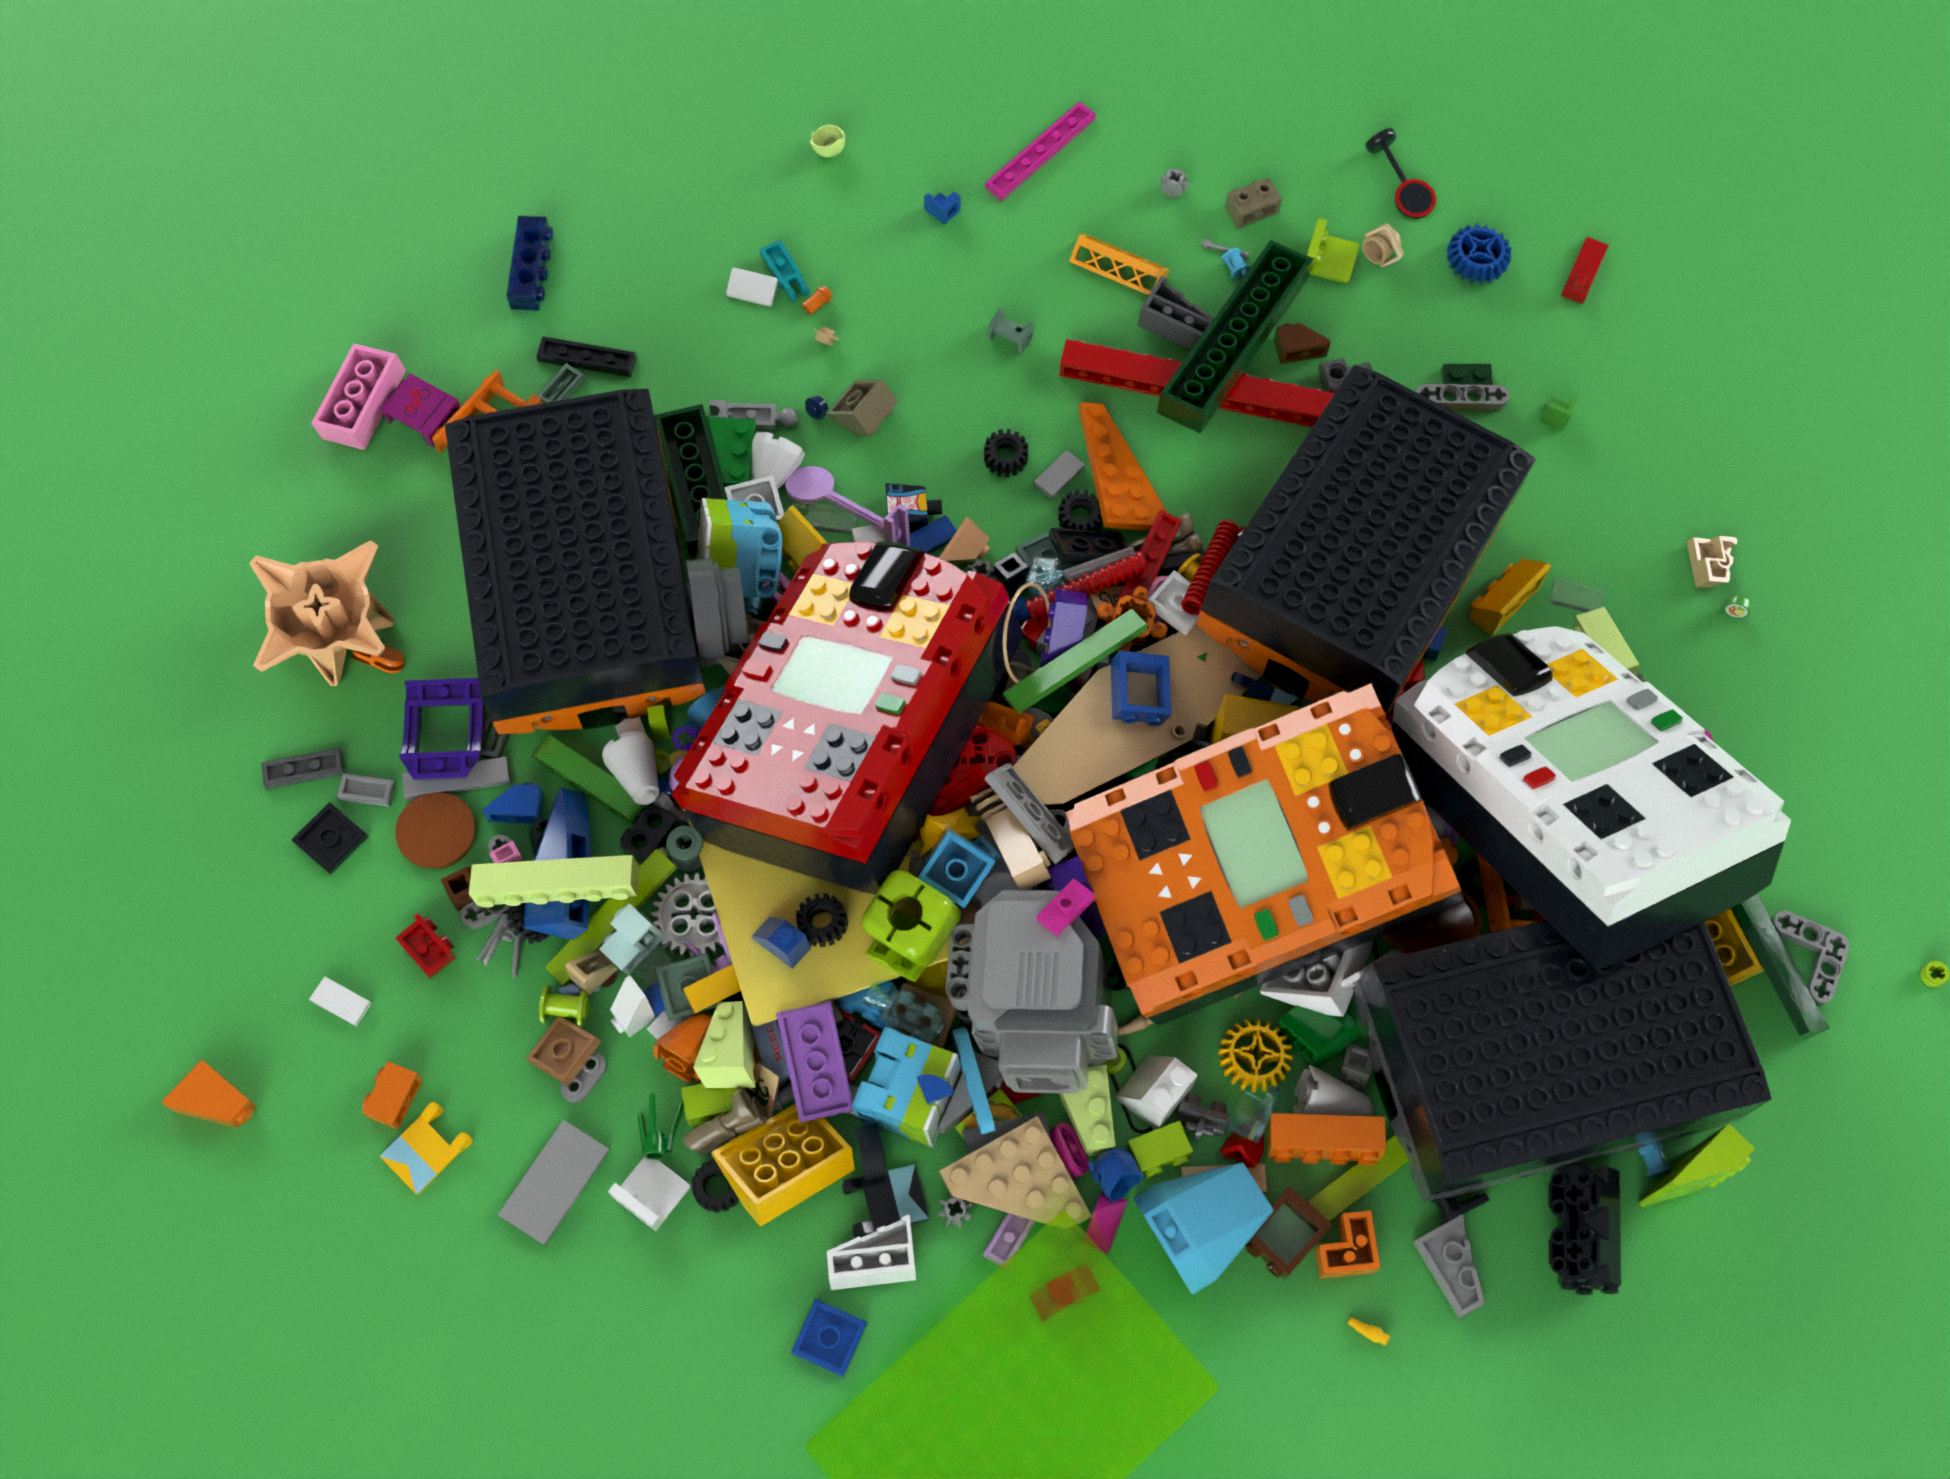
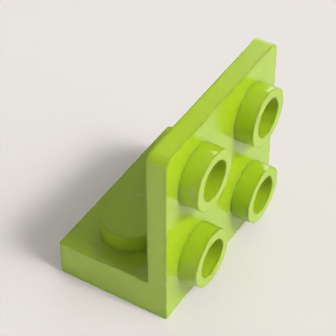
[1307,218,1360,284]

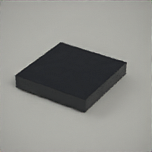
[291,802,368,875]

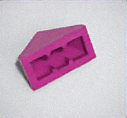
[1082,1190,1128,1254]

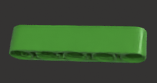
[532,735,649,825]

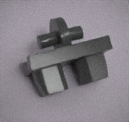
[1175,1093,1230,1141]

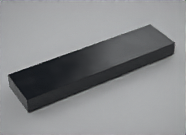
[536,336,637,377]

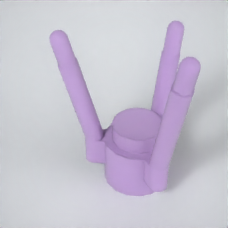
[684,913,733,973]

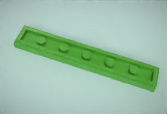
[1003,609,1148,714]

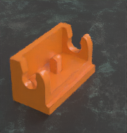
[976,701,1035,745]

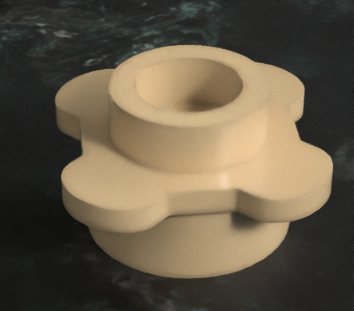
[813,326,839,346]

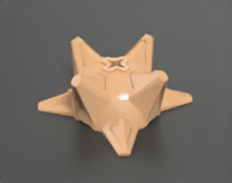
[249,540,394,686]

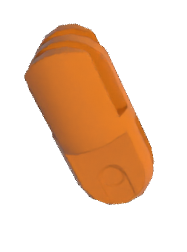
[352,643,405,674]

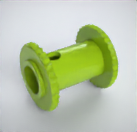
[539,985,590,1027]

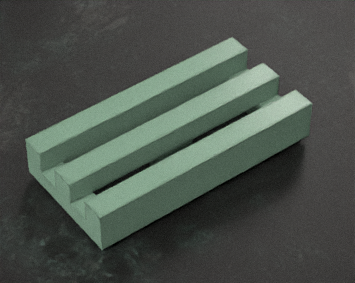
[536,363,586,403]

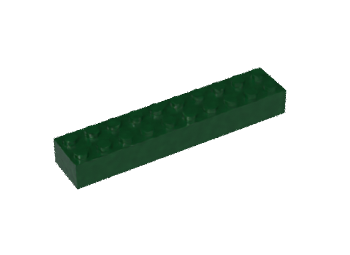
[1157,240,1313,433]

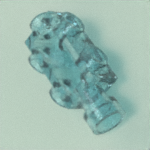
[862,983,946,1042]

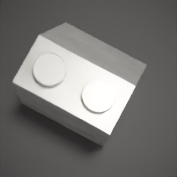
[1114,1055,1198,1130]

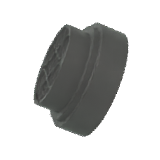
[686,558,748,660]

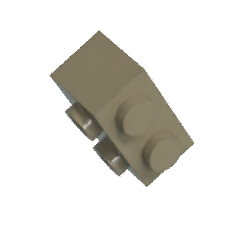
[1225,178,1282,229]

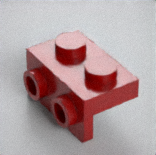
[395,913,456,979]

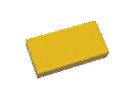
[683,964,741,1013]

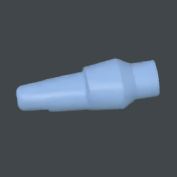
[558,984,600,996]

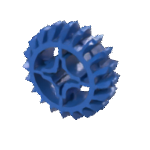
[1447,223,1511,285]

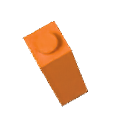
[161,1060,257,1128]

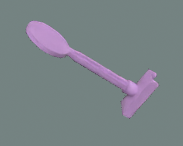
[785,466,910,559]

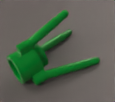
[638,1093,684,1160]

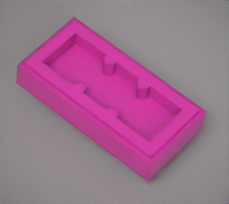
[1036,878,1095,937]

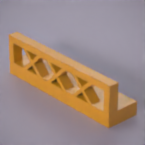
[1069,234,1170,295]

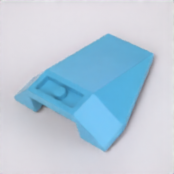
[1133,1162,1274,1296]

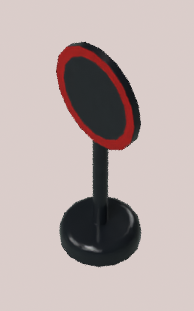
[1365,128,1436,219]

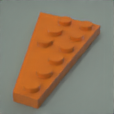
[1078,402,1168,531]

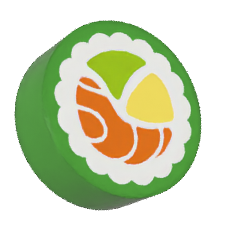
[1724,596,1751,619]

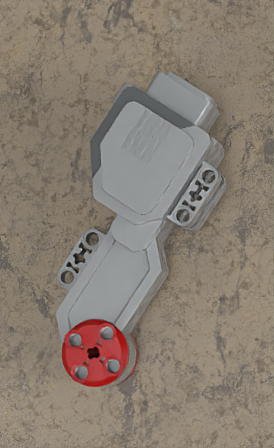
[945,725,1119,1094]

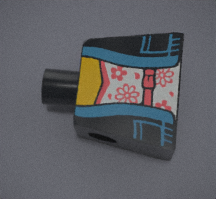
[885,483,942,533]

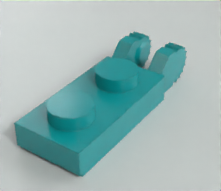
[759,240,810,302]

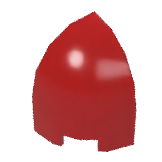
[1219,1119,1264,1168]

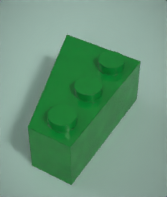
[706,416,757,487]

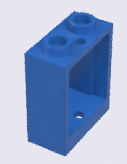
[1110,650,1172,726]

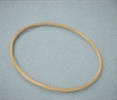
[1002,582,1051,684]

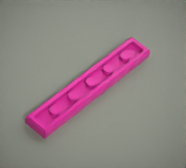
[985,102,1096,201]

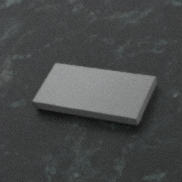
[984,763,1075,864]
[498,1120,610,1246]

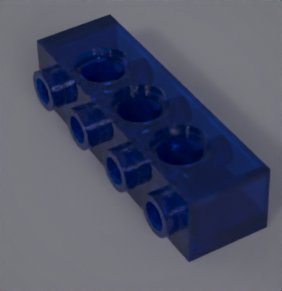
[506,216,553,311]

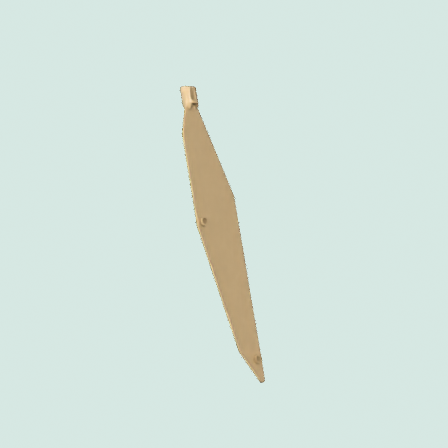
[970,624,1276,821]

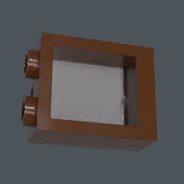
[1245,1186,1332,1279]

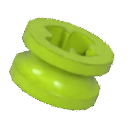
[1920,961,1949,988]

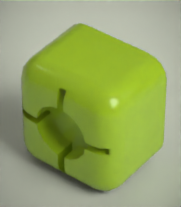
[861,870,961,966]

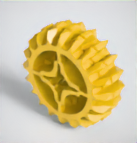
[1218,1018,1293,1093]

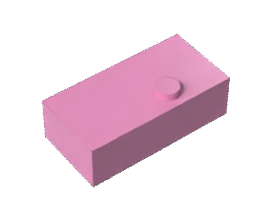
[311,343,406,450]

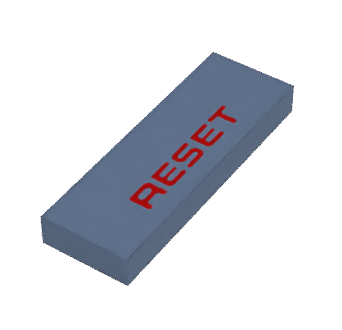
[745,1006,790,1081]

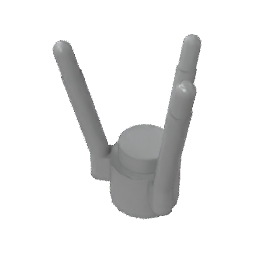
[477,914,522,977]

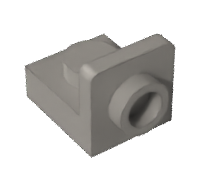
[1338,1044,1372,1092]

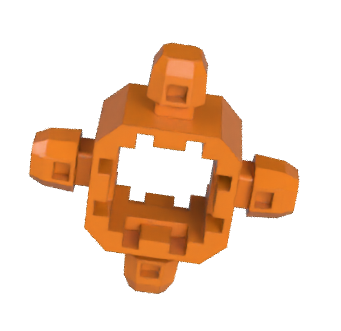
[1096,586,1168,652]

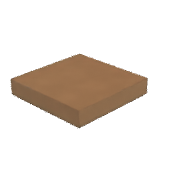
[526,1016,601,1087]

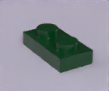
[1441,364,1493,385]

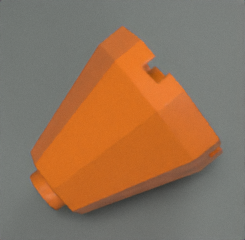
[653,1013,713,1083]

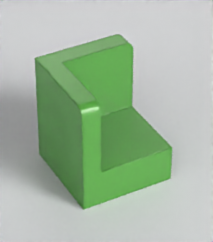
[1540,396,1579,430]

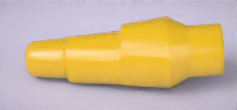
[1348,1317,1390,1346]

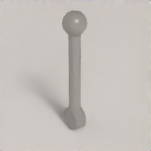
[1202,239,1249,260]

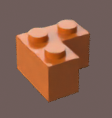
[1314,1210,1381,1279]

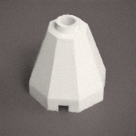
[750,432,805,490]

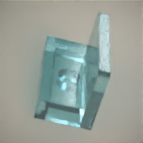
[1228,1085,1281,1143]

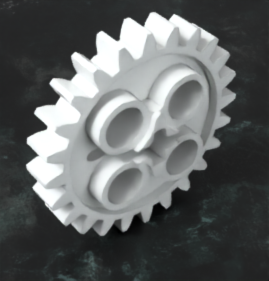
[651,873,723,958]

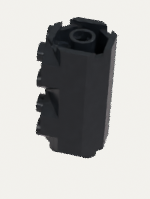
[1549,1164,1621,1295]

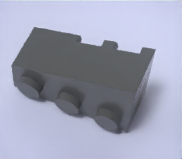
[1138,276,1213,351]

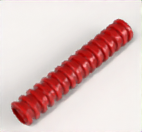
[1181,520,1240,616]
[1025,551,1148,621]

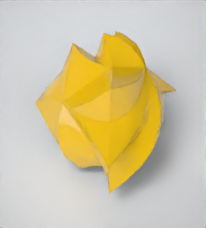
[919,807,981,857]

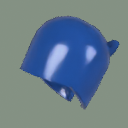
[1087,1148,1143,1203]

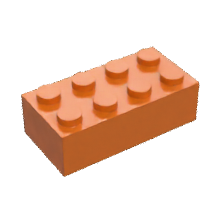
[1267,1113,1386,1166]

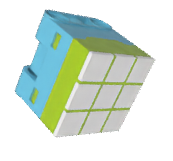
[696,498,783,598]
[852,1027,962,1148]

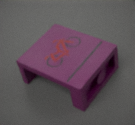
[381,373,461,448]

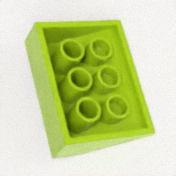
[1638,1123,1755,1207]

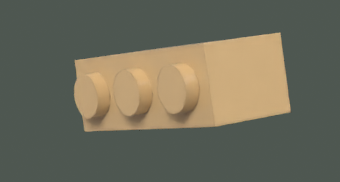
[985,808,1051,890]

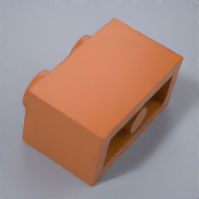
[362,1061,423,1130]

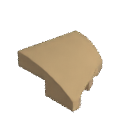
[1686,536,1737,588]

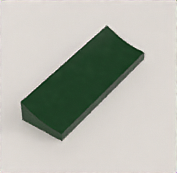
[1732,894,1830,1040]

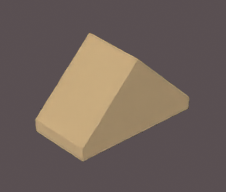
[566,949,618,997]

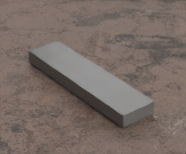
[402,757,511,801]

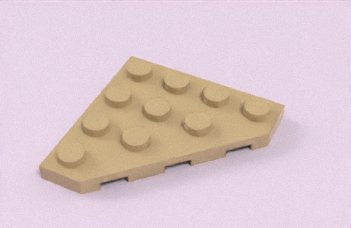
[939,1116,1092,1230]

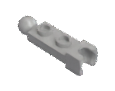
[709,400,798,430]

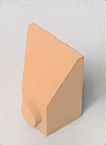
[939,517,990,566]

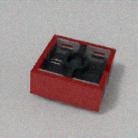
[836,1007,881,1086]

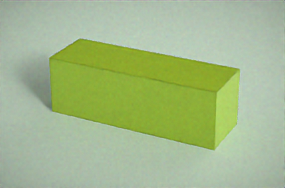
[647,705,671,741]

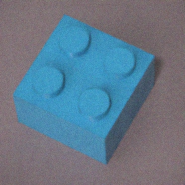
[917,827,995,908]

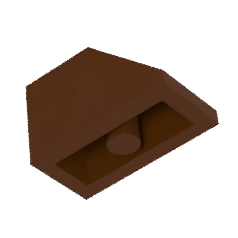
[1274,323,1331,364]

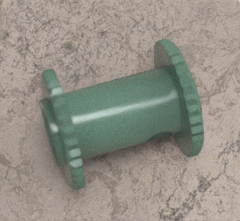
[987,308,1035,354]
[666,825,703,873]

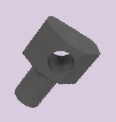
[1318,358,1372,393]

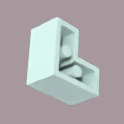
[599,903,666,975]

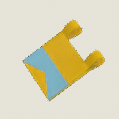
[380,1102,473,1195]

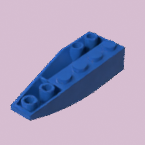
[524,788,591,940]

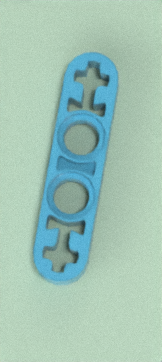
[952,1026,995,1135]

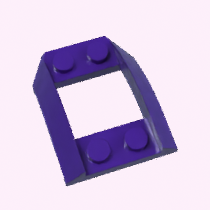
[399,678,484,780]

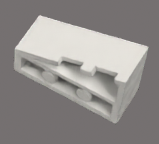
[827,1214,916,1290]

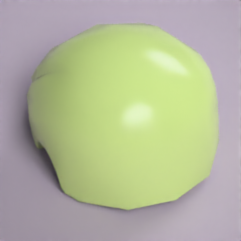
[810,124,845,158]

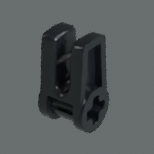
[1430,1192,1489,1224]

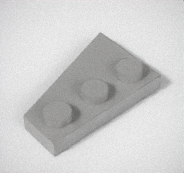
[1413,1214,1485,1319]

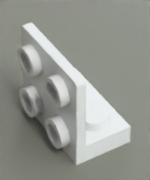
[608,1157,691,1232]

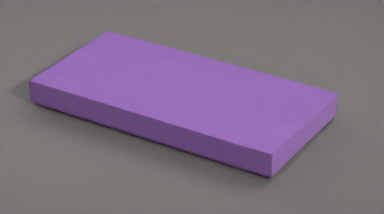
[776,1000,853,1123]

